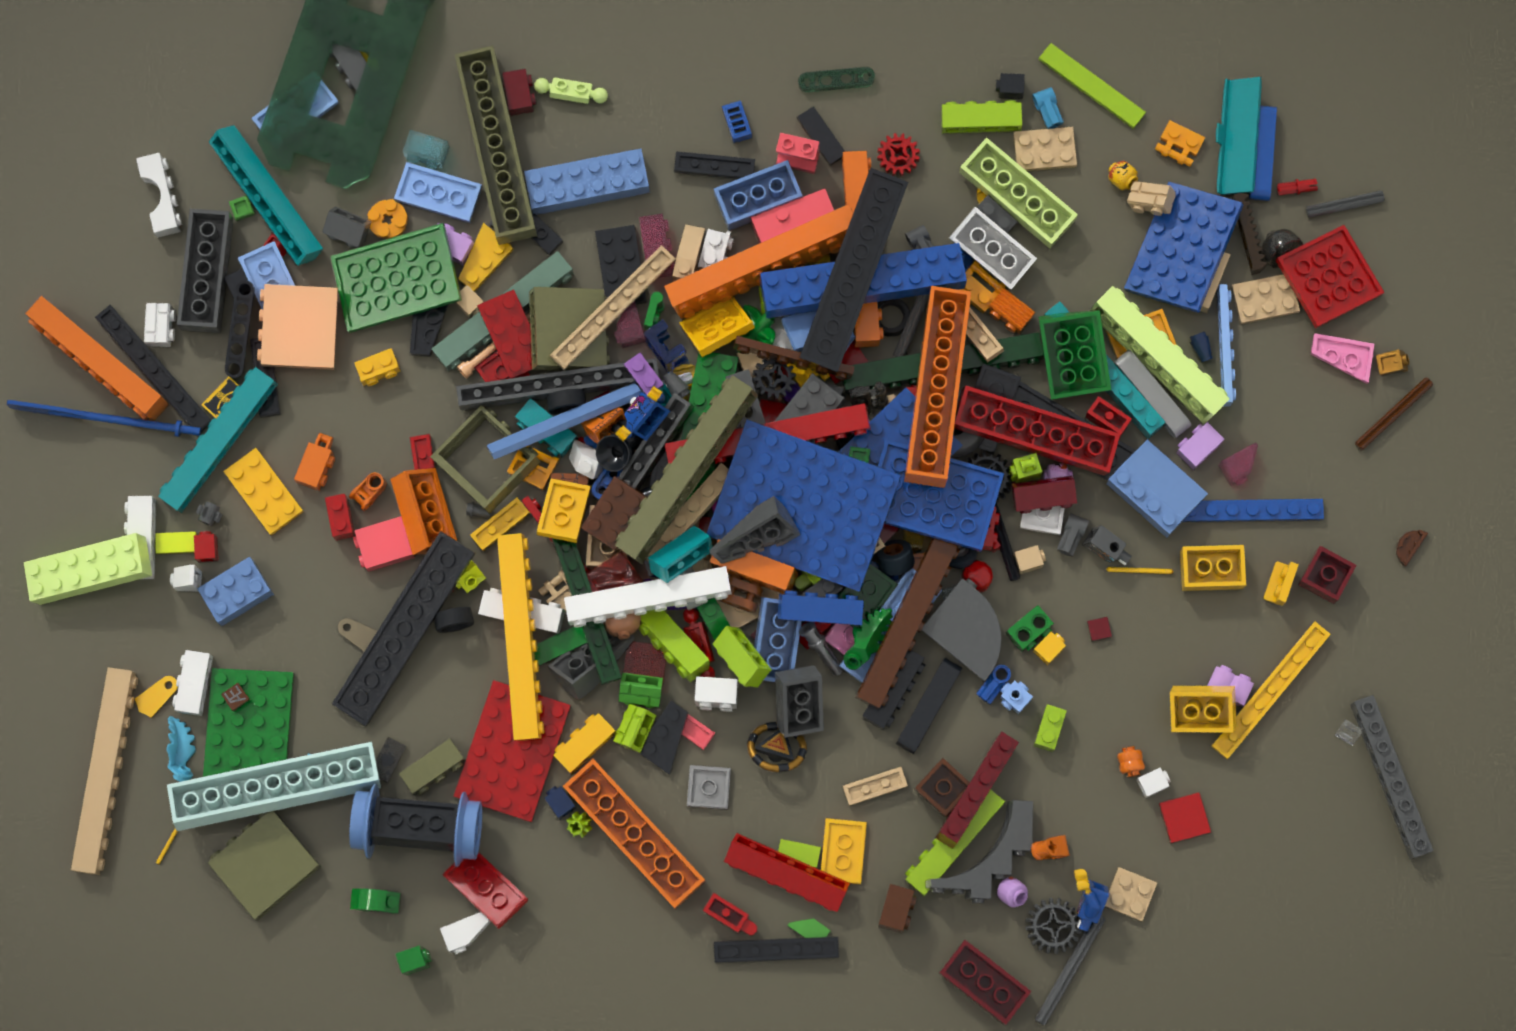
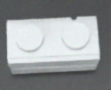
[144,303,176,347]

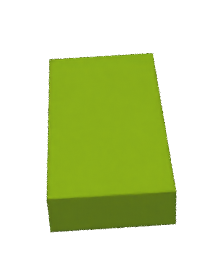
[778,839,821,868]

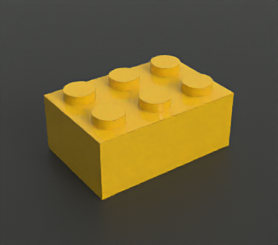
[1180,545,1246,591]
[1170,686,1236,733]

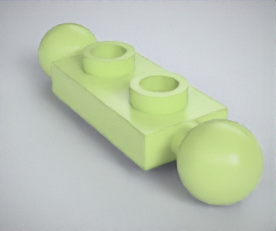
[534,78,608,104]

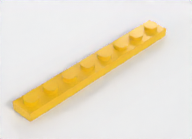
[1211,621,1331,759]

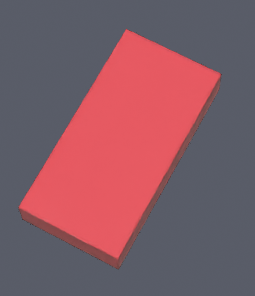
[682,714,715,750]

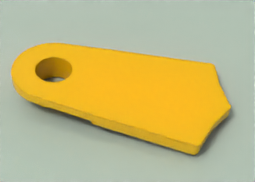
[135,676,178,718]

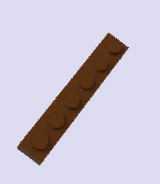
[733,336,855,380]

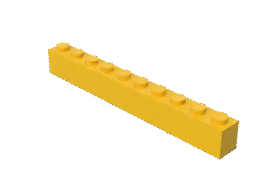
[497,533,544,741]

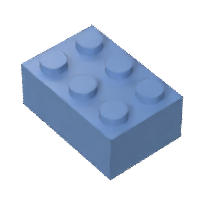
[197,557,274,626]

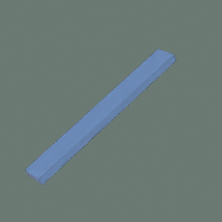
[487,383,642,459]

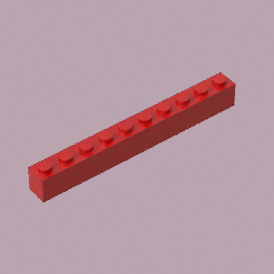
[665,403,871,464]

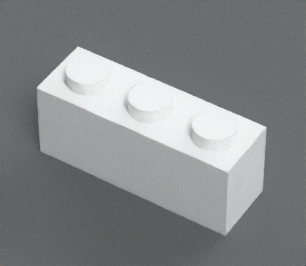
[172,650,213,716]

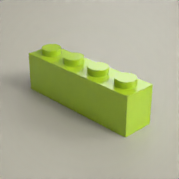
[941,100,1022,133]
[639,609,709,683]

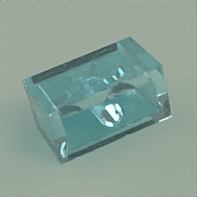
[403,130,450,169]

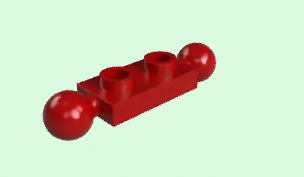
[683,608,715,678]

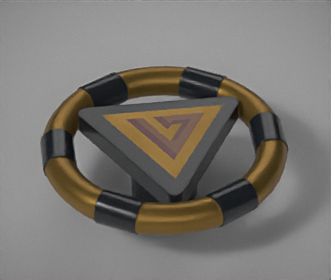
[747,722,807,773]

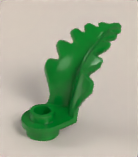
[843,608,893,670]

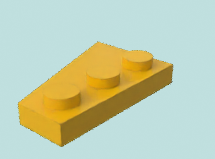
[458,223,514,292]

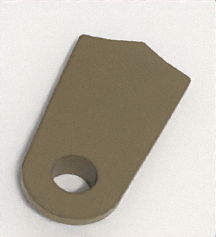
[338,618,377,652]

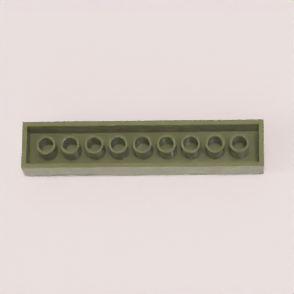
[454,45,537,245]
[615,375,758,564]

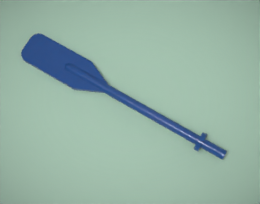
[6,400,201,437]

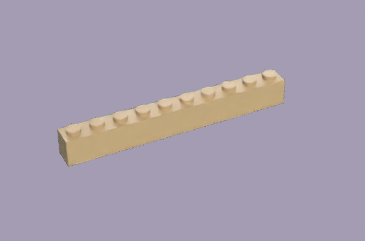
[71,667,138,875]

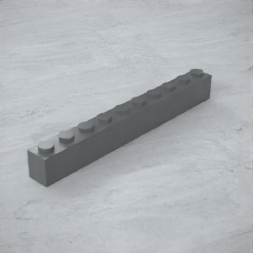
[456,358,659,411]

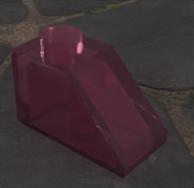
[614,301,645,348]
[1218,442,1258,486]

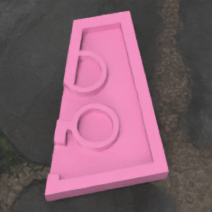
[1311,333,1374,384]

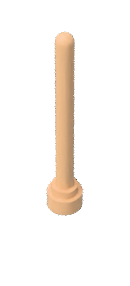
[457,312,530,379]

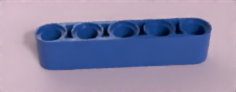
[1249,106,1277,201]

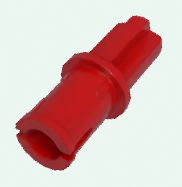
[1277,178,1318,195]

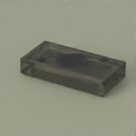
[376,737,407,783]

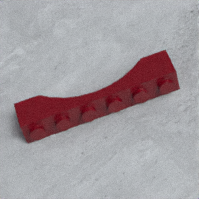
[935,731,1019,849]

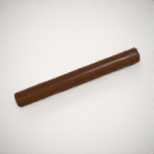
[1355,377,1433,450]

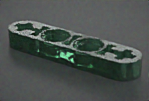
[798,67,875,92]

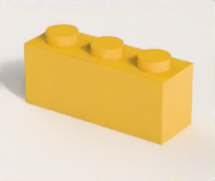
[554,713,616,775]

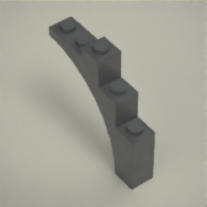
[925,800,1033,904]

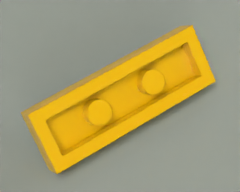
[470,497,530,551]

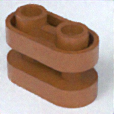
[719,574,764,613]

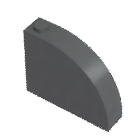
[922,578,1001,681]

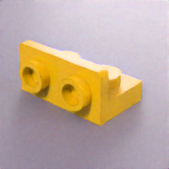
[354,348,401,386]
[1263,561,1299,606]

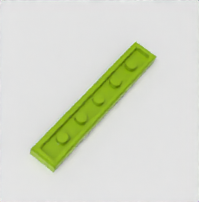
[1039,43,1146,129]

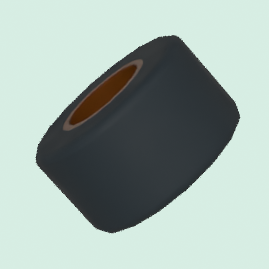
[876,540,915,576]

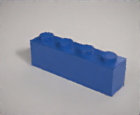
[777,591,864,625]

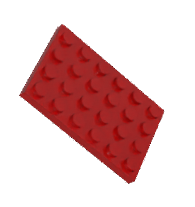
[453,680,571,822]

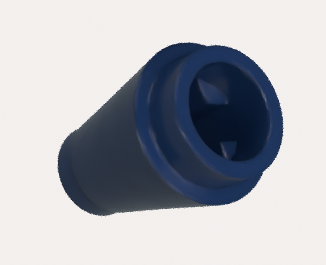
[1190,331,1213,362]

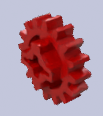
[877,133,920,177]

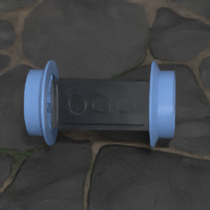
[349,784,482,866]

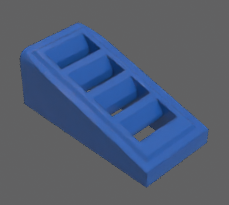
[722,101,752,143]

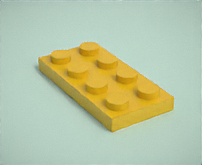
[223,448,304,536]

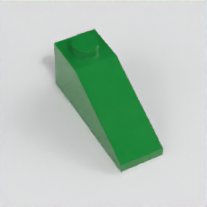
[697,598,730,663]

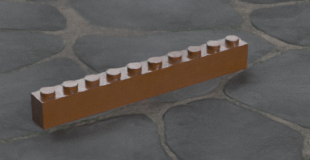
[855,538,960,709]

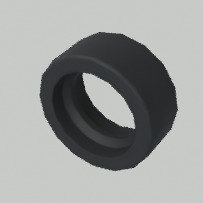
[878,299,910,337]
[547,389,586,414]
[434,607,474,633]

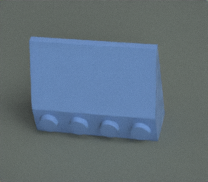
[1107,439,1208,538]

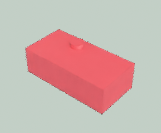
[751,189,834,244]

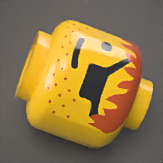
[1108,161,1138,190]

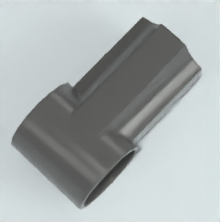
[905,225,933,250]
[1057,513,1089,557]

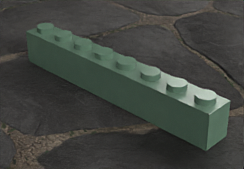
[432,251,574,371]

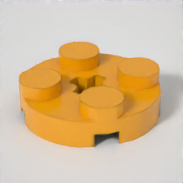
[367,199,408,240]

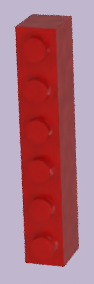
[724,833,850,912]

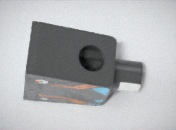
[1082,525,1132,565]

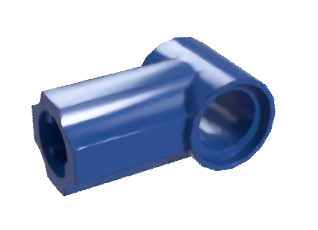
[976,665,1011,704]

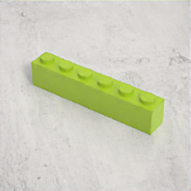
[905,789,1005,897]

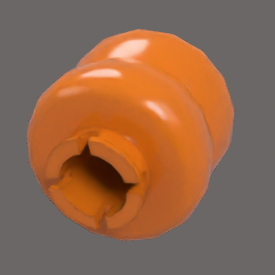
[1117,746,1145,777]

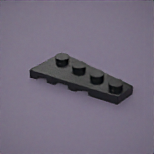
[410,304,449,357]

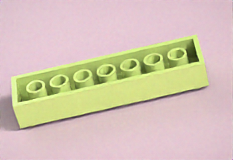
[1089,286,1230,424]

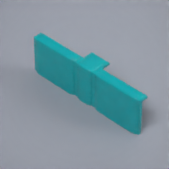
[1216,77,1262,195]

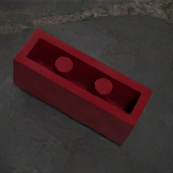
[1011,475,1077,514]

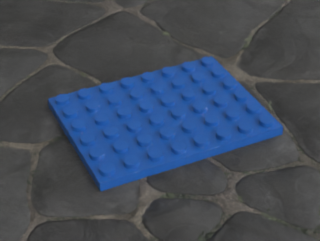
[707,419,901,592]

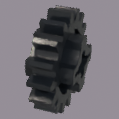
[752,358,796,400]

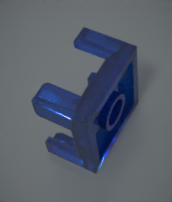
[644,319,688,373]

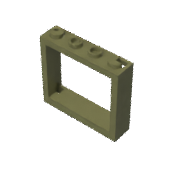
[430,405,540,514]

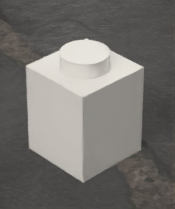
[1136,768,1170,798]

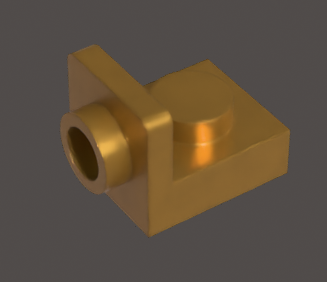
[1376,349,1410,376]

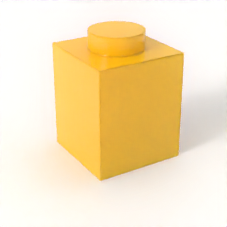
[1033,632,1066,666]

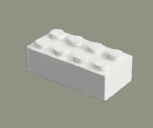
[949,207,1037,289]

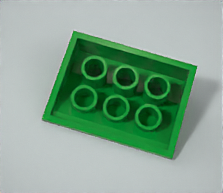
[1038,310,1111,400]

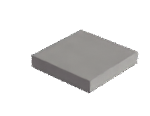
[687,765,731,810]

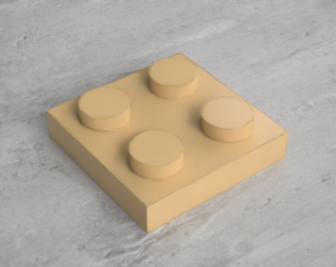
[1105,867,1157,922]

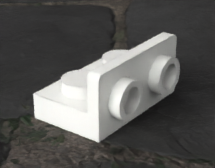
[698,229,734,269]

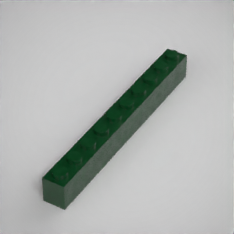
[842,332,1044,396]

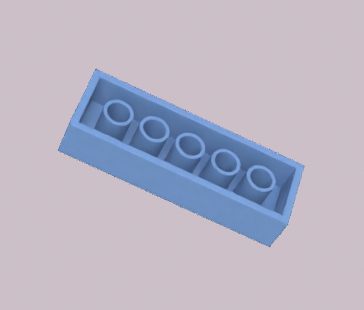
[524,149,650,215]

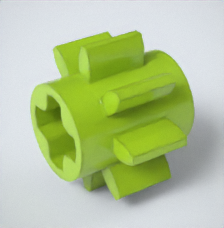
[566,811,592,838]

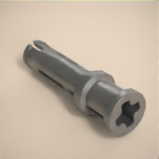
[799,622,843,676]

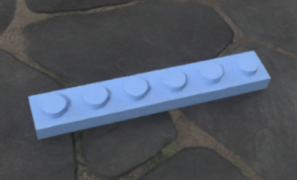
[1217,284,1236,407]

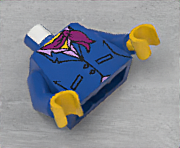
[615,386,670,441]
[1074,869,1109,931]

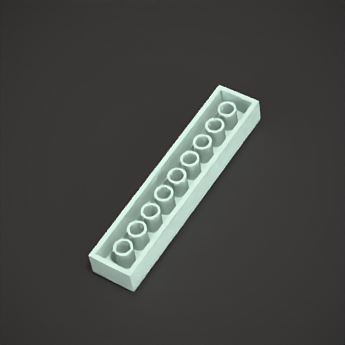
[167,742,381,831]

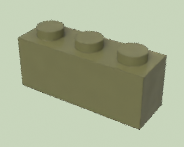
[399,739,466,796]

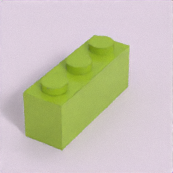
[713,626,772,688]

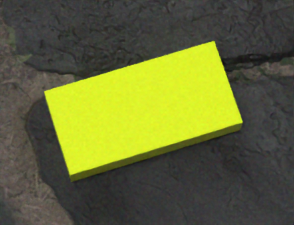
[155,532,197,554]

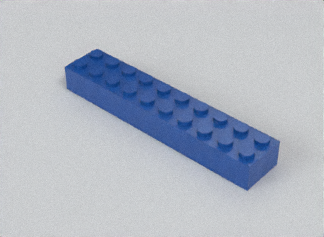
[760,243,967,319]

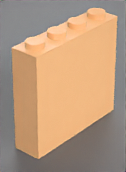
[257,284,338,370]

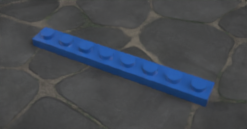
[1183,499,1324,522]

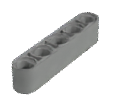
[1114,350,1191,438]

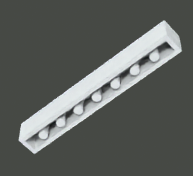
[564,566,732,627]

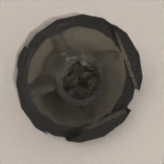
[1262,229,1303,269]

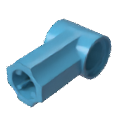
[1032,87,1063,129]

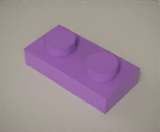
[624,353,664,395]

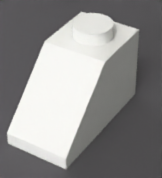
[569,440,604,480]
[170,565,202,592]

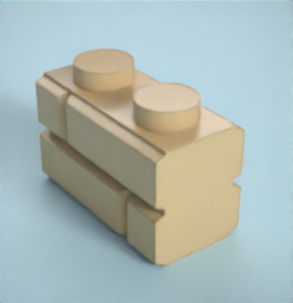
[1127,181,1176,216]

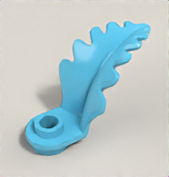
[166,716,196,782]

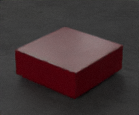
[1087,617,1112,642]

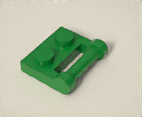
[644,292,665,336]

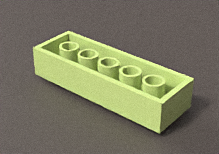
[959,137,1078,249]
[24,533,152,605]

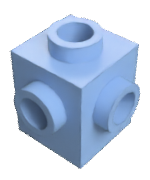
[1000,680,1033,714]

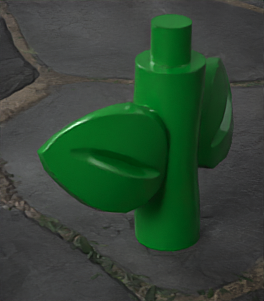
[741,305,776,345]

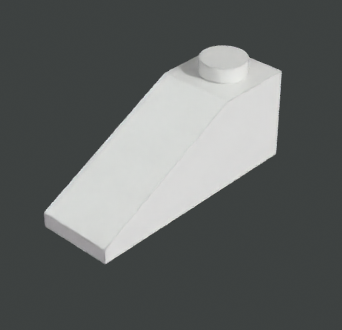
[440,912,491,955]

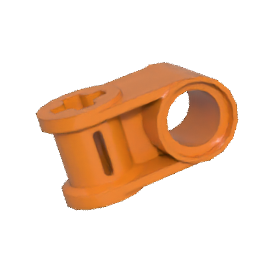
[349,472,387,511]
[1031,835,1070,860]

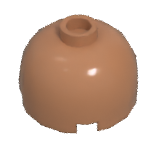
[603,613,641,639]

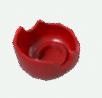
[961,560,993,593]

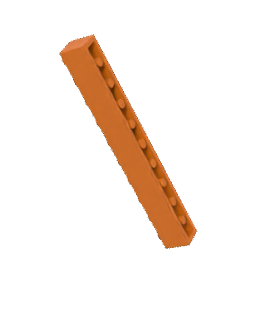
[842,151,883,348]

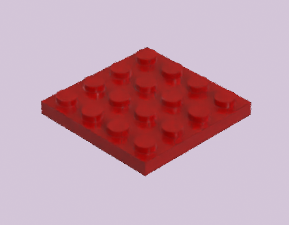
[1275,225,1385,329]

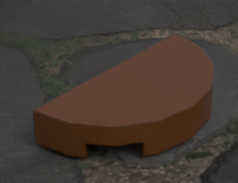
[1396,530,1428,567]

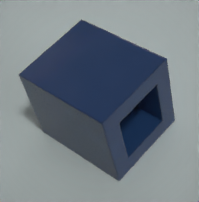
[544,786,576,820]

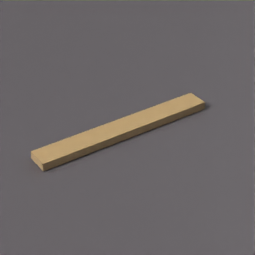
[550,245,676,370]

